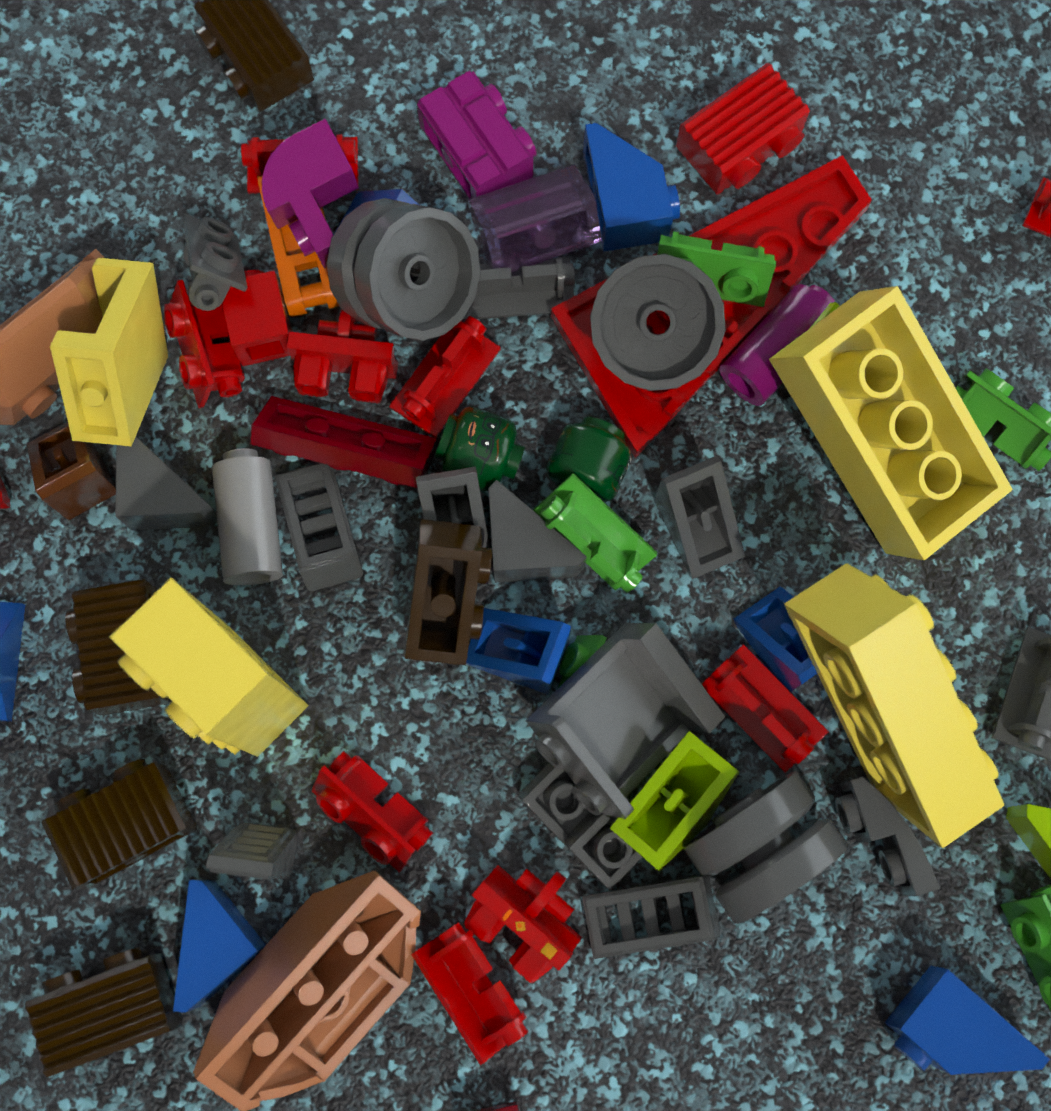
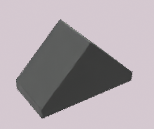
[115,437,217,530]
[654,456,745,579]
[416,466,494,573]
[489,480,587,583]

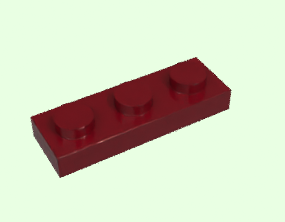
[250,396,437,488]

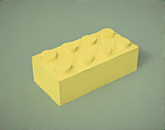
[769,286,1013,560]
[784,563,1005,848]
[110,578,309,757]

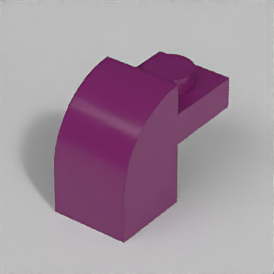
[262,118,359,268]

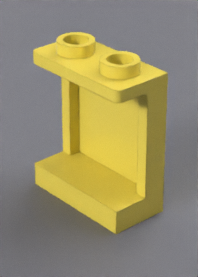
[50,258,168,446]

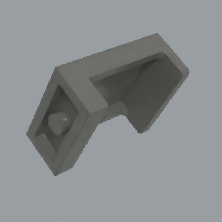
[526,623,725,819]

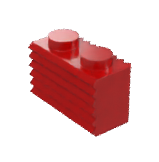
[676,63,810,194]

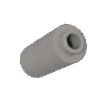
[212,449,283,585]

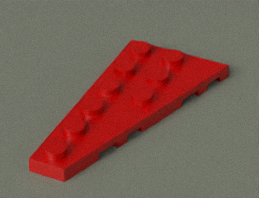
[551,155,872,458]

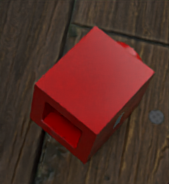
[222,270,293,367]

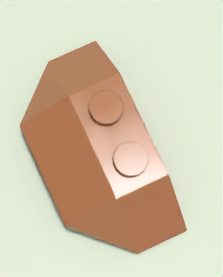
[0,249,104,425]
[193,870,421,1111]

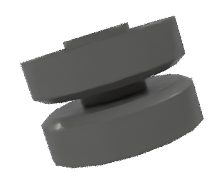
[327,198,481,341]
[590,254,726,391]
[683,770,849,924]

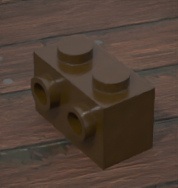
[405,519,492,666]

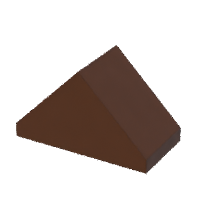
[27,422,116,520]

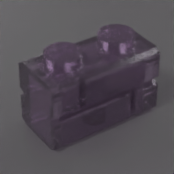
[468,164,602,272]

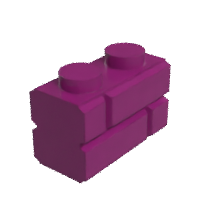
[417,70,537,211]

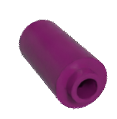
[719,284,835,406]

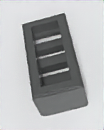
[275,463,363,591]
[206,823,298,879]
[582,874,720,959]

